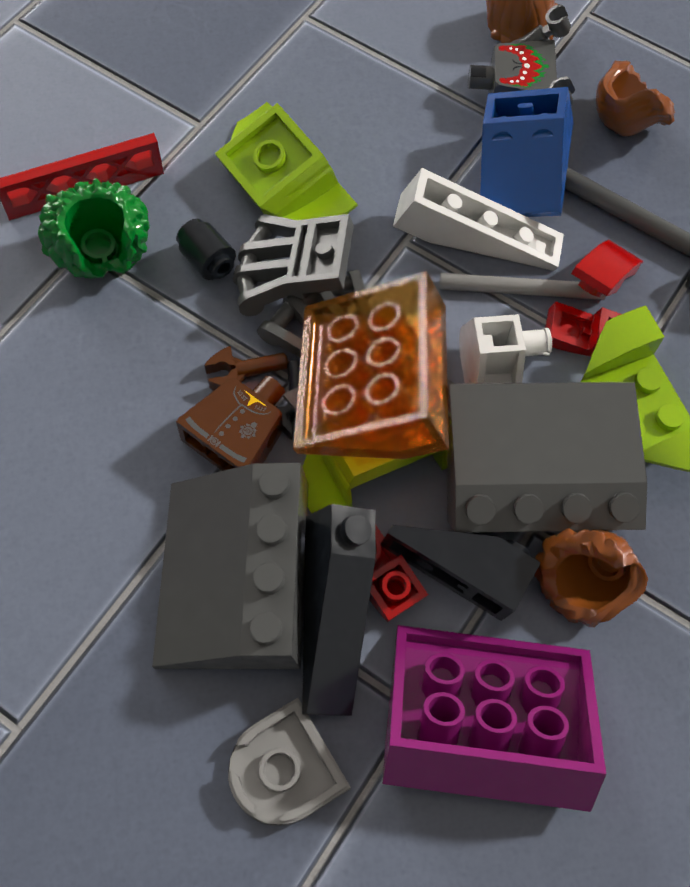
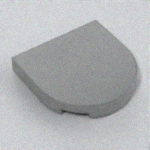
[228,698,351,826]

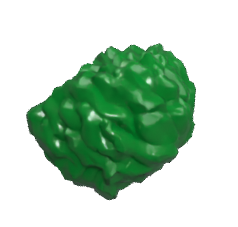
[38,178,150,279]

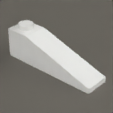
[393,168,564,271]

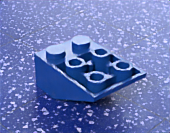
[480,87,573,217]

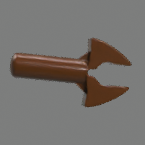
[204,346,289,390]

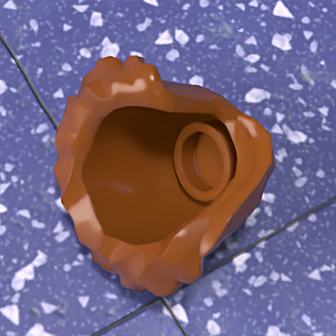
[486,0,558,43]
[596,60,675,137]
[535,528,648,627]

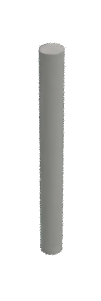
[439,273,606,300]

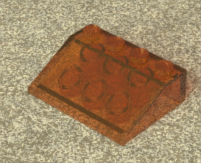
[293,271,449,459]

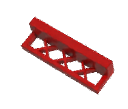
[0,133,164,221]

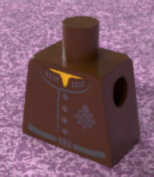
[176,376,285,471]

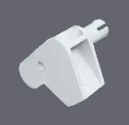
[459,314,552,383]

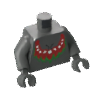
[468,4,575,105]

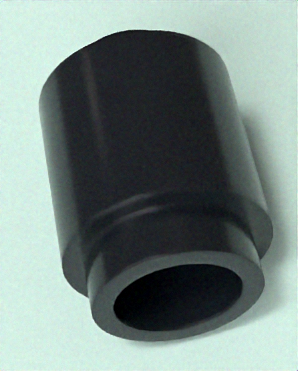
[176,219,236,280]

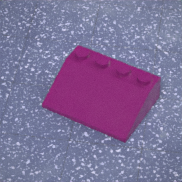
[382,625,606,812]

